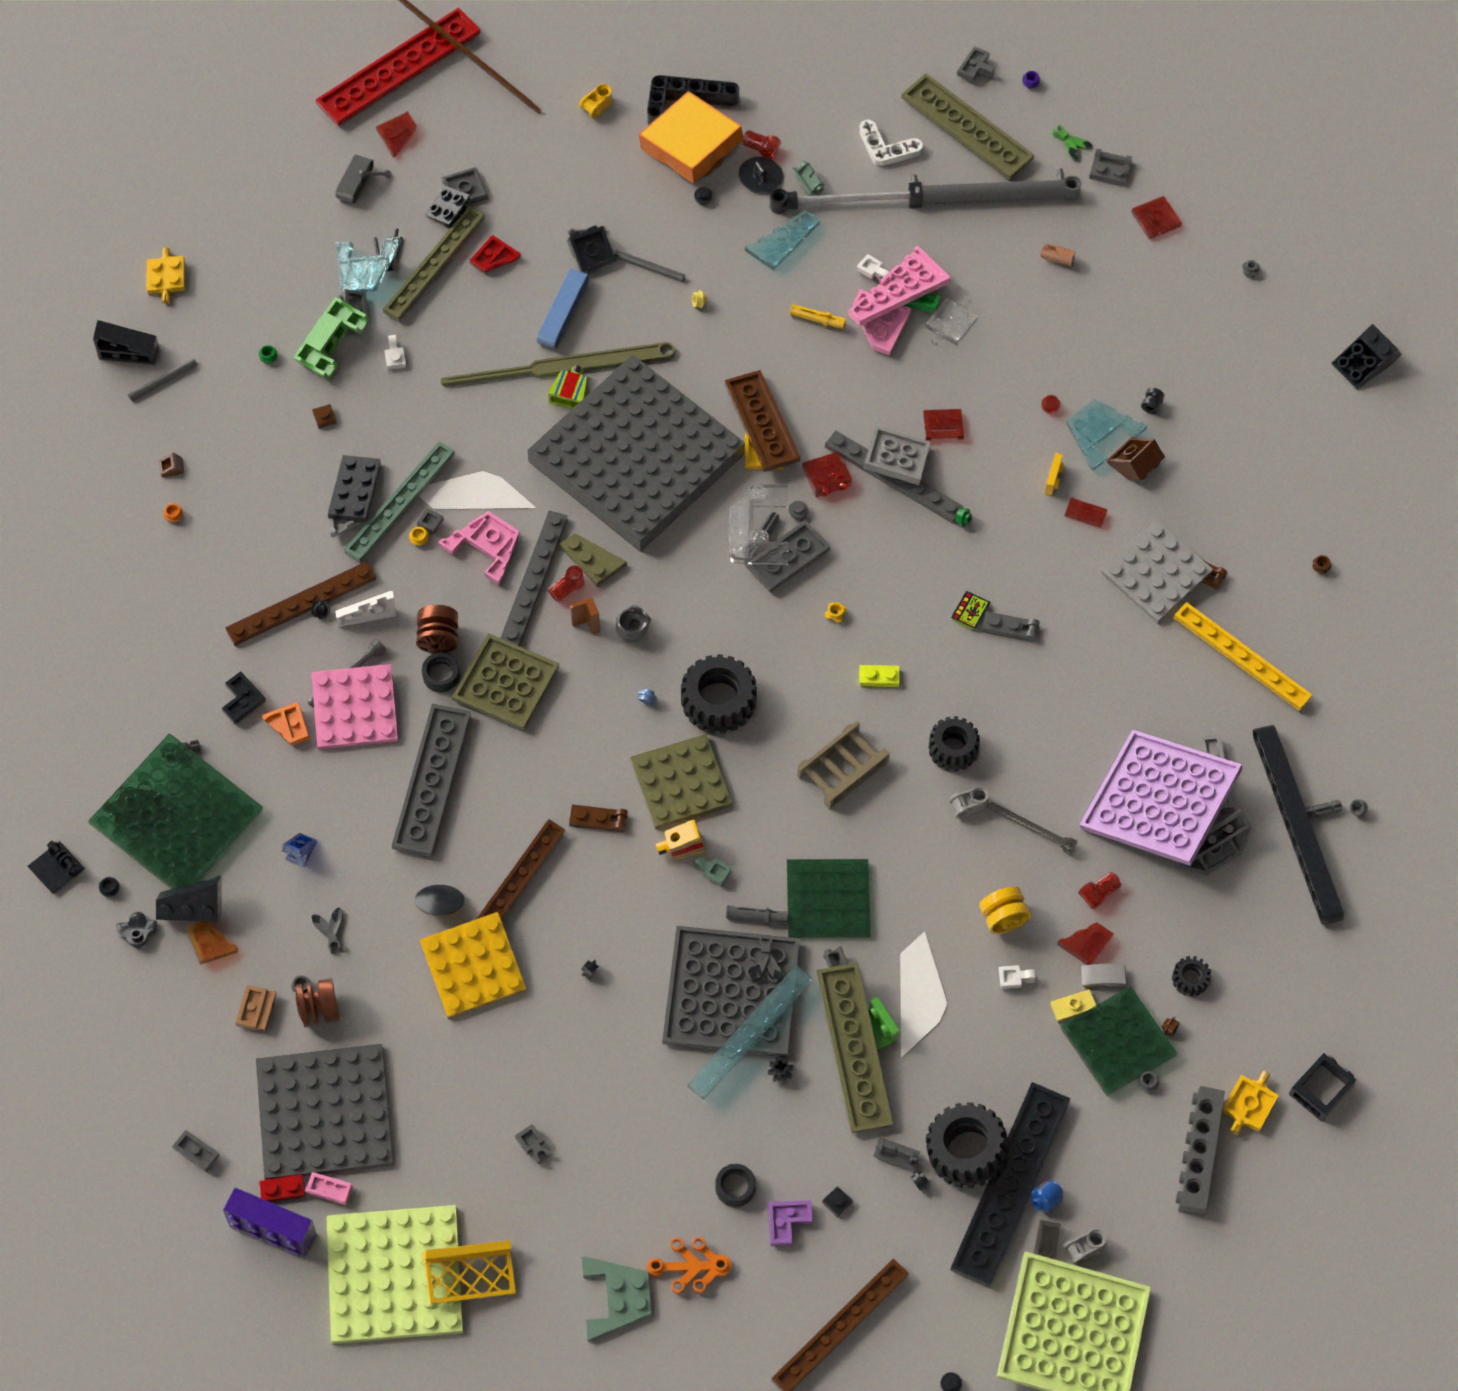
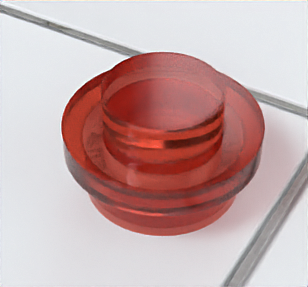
[1041,395,1060,413]

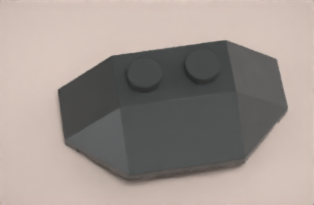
[1178,809,1251,875]

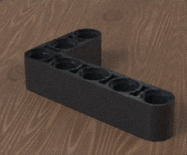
[647,75,740,125]

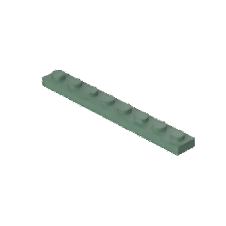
[344,441,455,563]

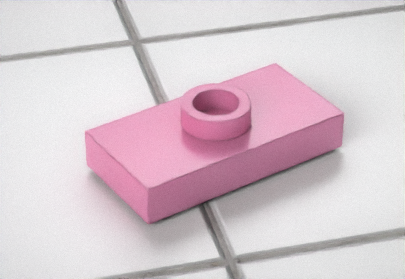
[305,1172,353,1206]

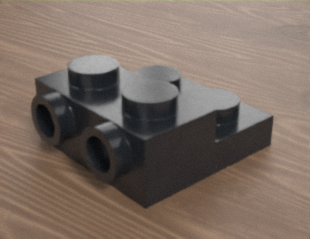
[567,225,616,273]

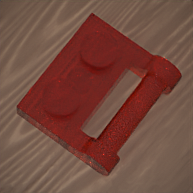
[923,409,964,441]

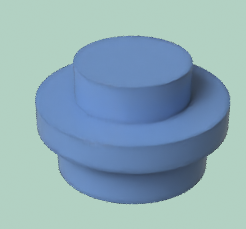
[638,688,657,705]

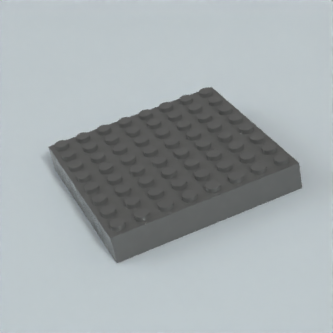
[527,354,745,552]

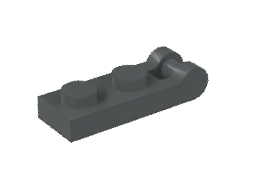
[982,611,1040,641]

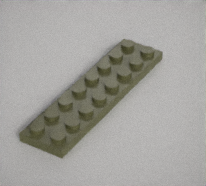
[901,73,1034,180]
[816,962,893,1134]

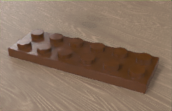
[725,370,800,472]

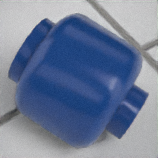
[1031,1180,1063,1212]

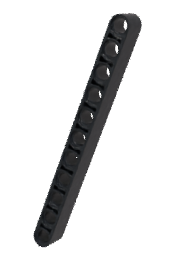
[1253,725,1344,925]

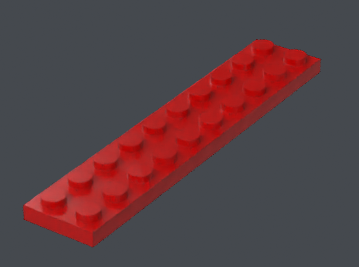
[315,7,481,126]

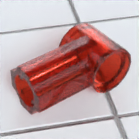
[742,130,781,159]
[547,565,585,602]
[1078,872,1122,909]

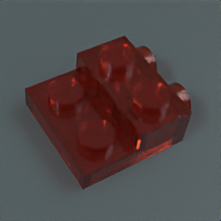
[802,452,852,498]

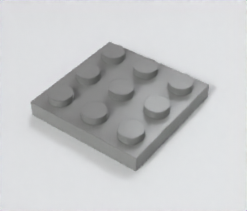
[863,426,930,485]

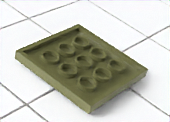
[452,633,559,731]
[630,734,732,829]

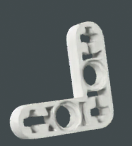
[859,120,923,166]

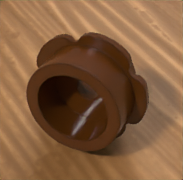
[1312,555,1331,574]
[1162,1017,1180,1037]

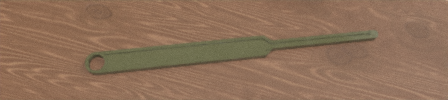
[441,342,675,386]

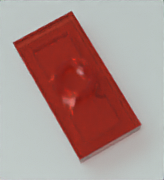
[1064,497,1108,528]

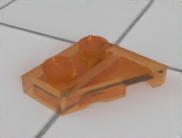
[186,922,238,965]

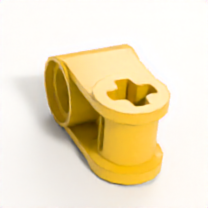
[579,84,613,118]

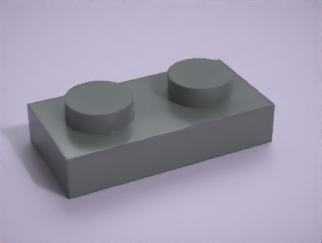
[172,1130,220,1172]

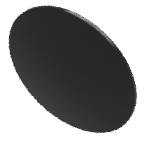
[739,157,782,192]
[415,885,465,916]

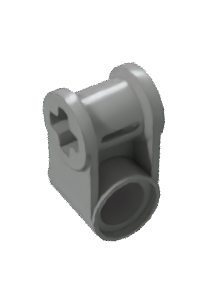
[948,786,989,819]
[1063,1229,1106,1265]

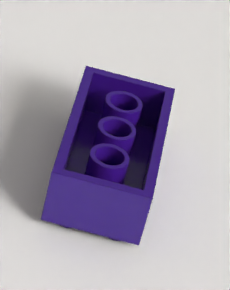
[223,1187,317,1256]

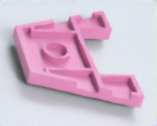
[438,511,520,585]

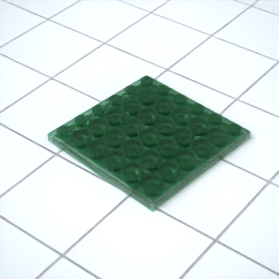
[88,733,263,889]

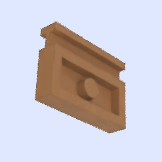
[236,985,277,1032]

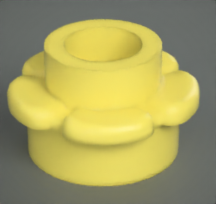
[692,290,707,309]

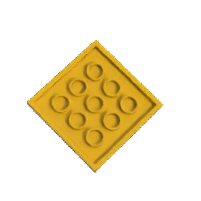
[419,912,526,1018]

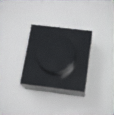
[822,1186,853,1217]

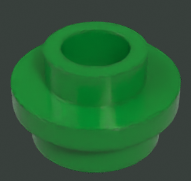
[259,345,278,363]
[955,508,972,527]

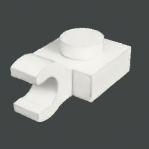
[857,254,889,281]
[384,335,406,370]
[998,965,1035,989]

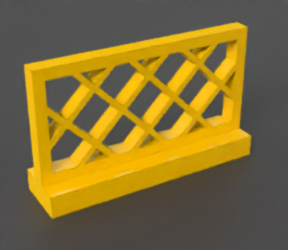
[421,1240,516,1305]

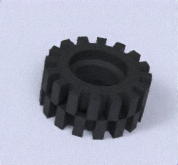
[1172,956,1211,997]

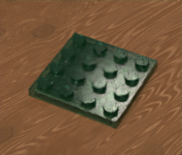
[786,859,871,938]
[1060,986,1177,1096]

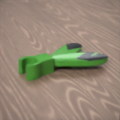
[1052,124,1092,160]

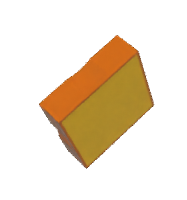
[639,91,743,184]

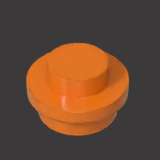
[163,503,183,522]

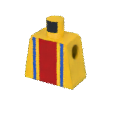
[656,820,706,859]

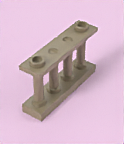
[797,721,890,810]

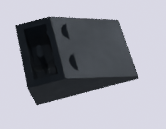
[1331,324,1402,389]

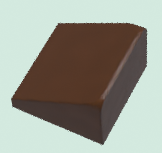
[158,452,184,477]

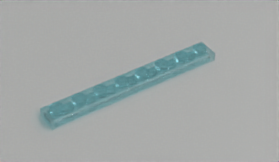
[688,965,812,1100]

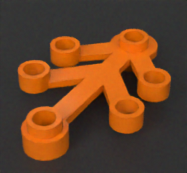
[647,1237,732,1294]

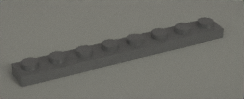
[825,430,964,524]
[501,510,567,646]

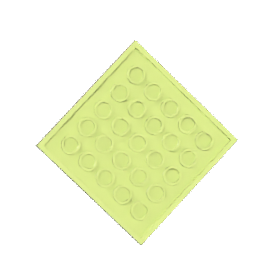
[327,1205,463,1344]
[996,1251,1151,1391]

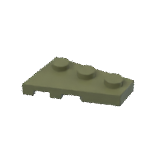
[560,533,627,587]

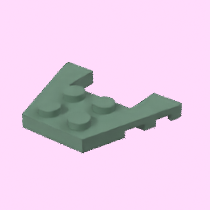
[582,1257,651,1341]

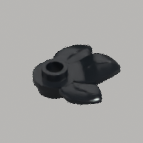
[116,912,158,948]

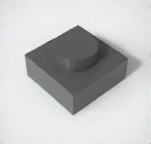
[417,508,444,535]

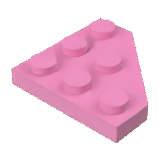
[853,289,912,356]

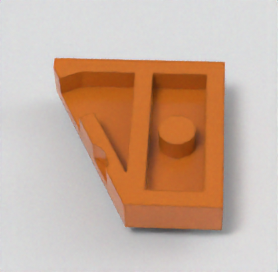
[262,702,310,746]

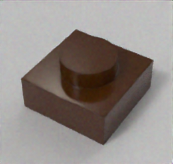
[312,404,336,429]

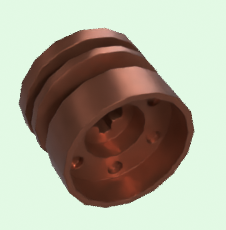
[416,605,459,654]
[295,978,340,1028]

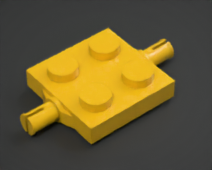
[147,247,185,304]
[1222,1071,1279,1135]

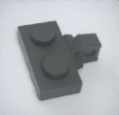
[957,46,995,82]

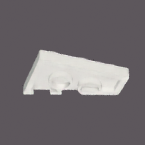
[335,591,397,627]

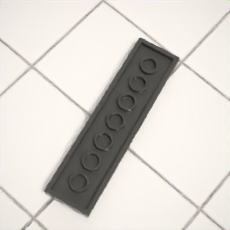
[392,704,471,857]

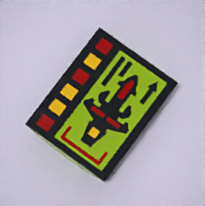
[951,591,991,630]

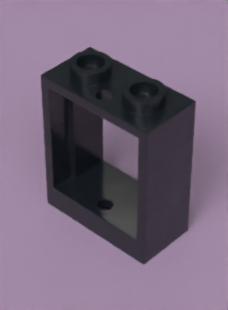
[1289,1053,1356,1122]

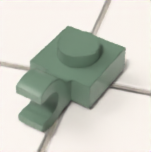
[694,855,732,887]

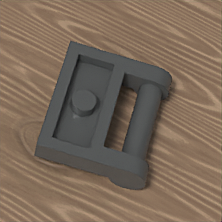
[1089,148,1132,186]

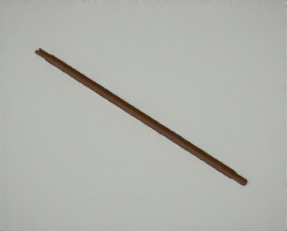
[399,0,541,114]

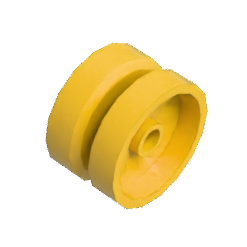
[979,886,1032,934]

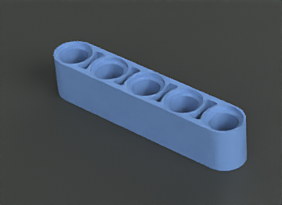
[537,269,589,349]

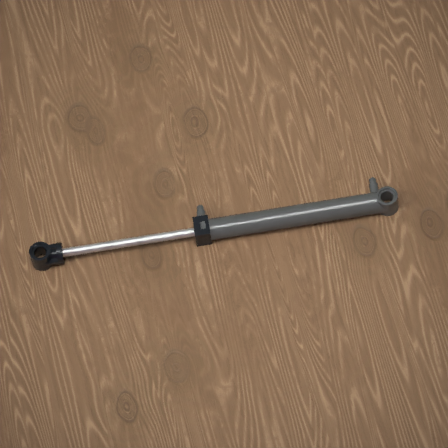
[769,168,1081,214]

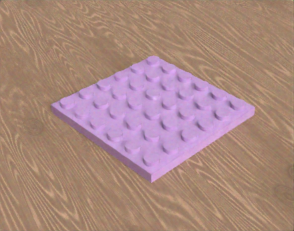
[1080,730,1243,866]

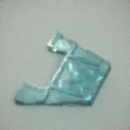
[335,237,401,292]
[1067,399,1147,471]

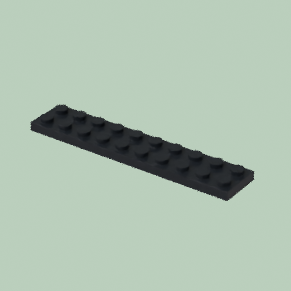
[950,1082,1071,1287]

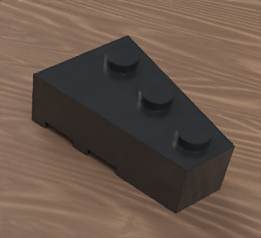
[93,320,159,365]
[156,875,222,922]

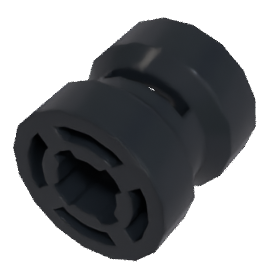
[1141,388,1165,414]

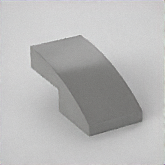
[1081,964,1127,988]

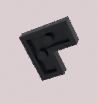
[222,671,266,725]

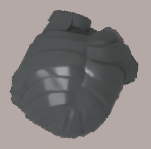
[616,604,651,641]

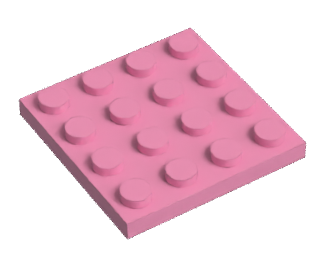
[311,664,398,749]

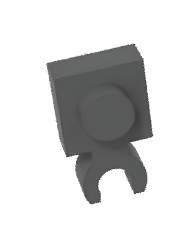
[515,1124,550,1164]

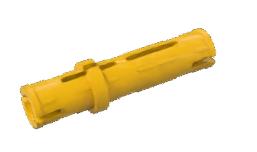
[790,304,847,330]

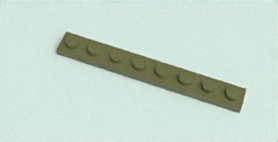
[383,206,485,321]

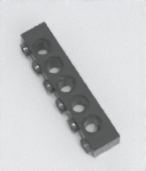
[1175,1086,1225,1217]

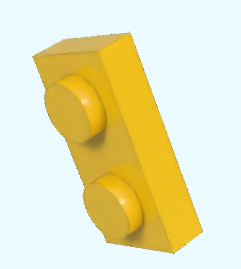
[1045,453,1065,496]

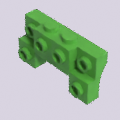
[293,297,371,380]

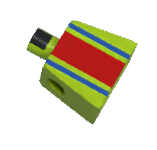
[548,365,587,409]

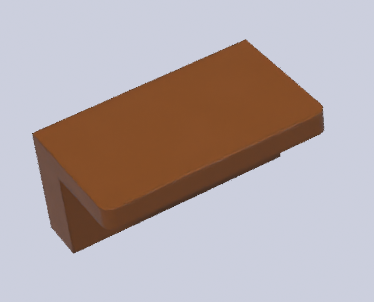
[570,597,600,634]

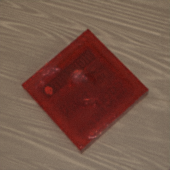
[1131,196,1182,239]

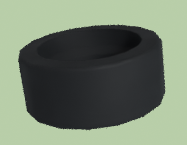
[421,652,460,692]
[715,1164,756,1207]

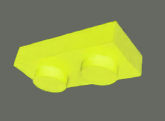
[859,665,899,687]

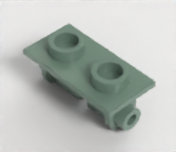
[792,161,824,196]

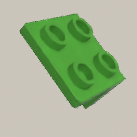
[868,997,900,1052]

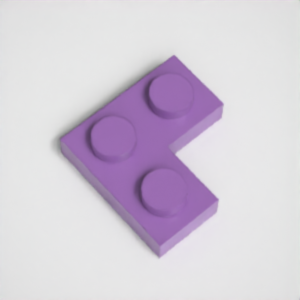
[768,1200,812,1246]

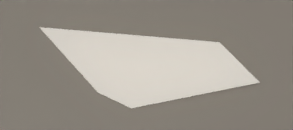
[419,471,536,509]
[900,932,948,1058]

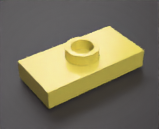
[1050,989,1097,1022]

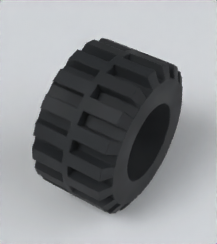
[928,716,980,772]

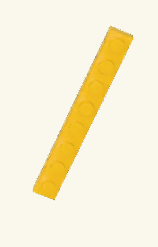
[1174,602,1312,711]

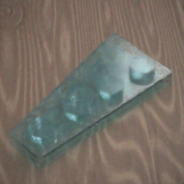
[745,210,820,271]

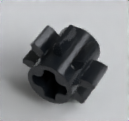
[768,1056,794,1084]

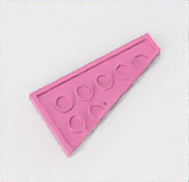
[849,246,951,326]

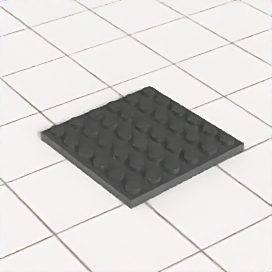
[662,926,800,1057]
[256,1043,393,1180]

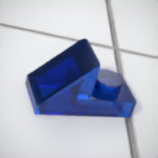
[282,832,318,867]

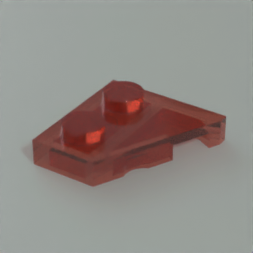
[376,111,417,158]

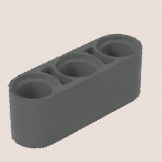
[335,154,374,204]

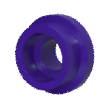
[1022,71,1040,88]

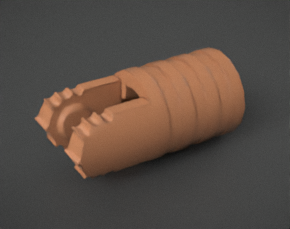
[1039,244,1076,267]

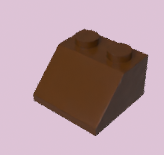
[1106,437,1165,481]

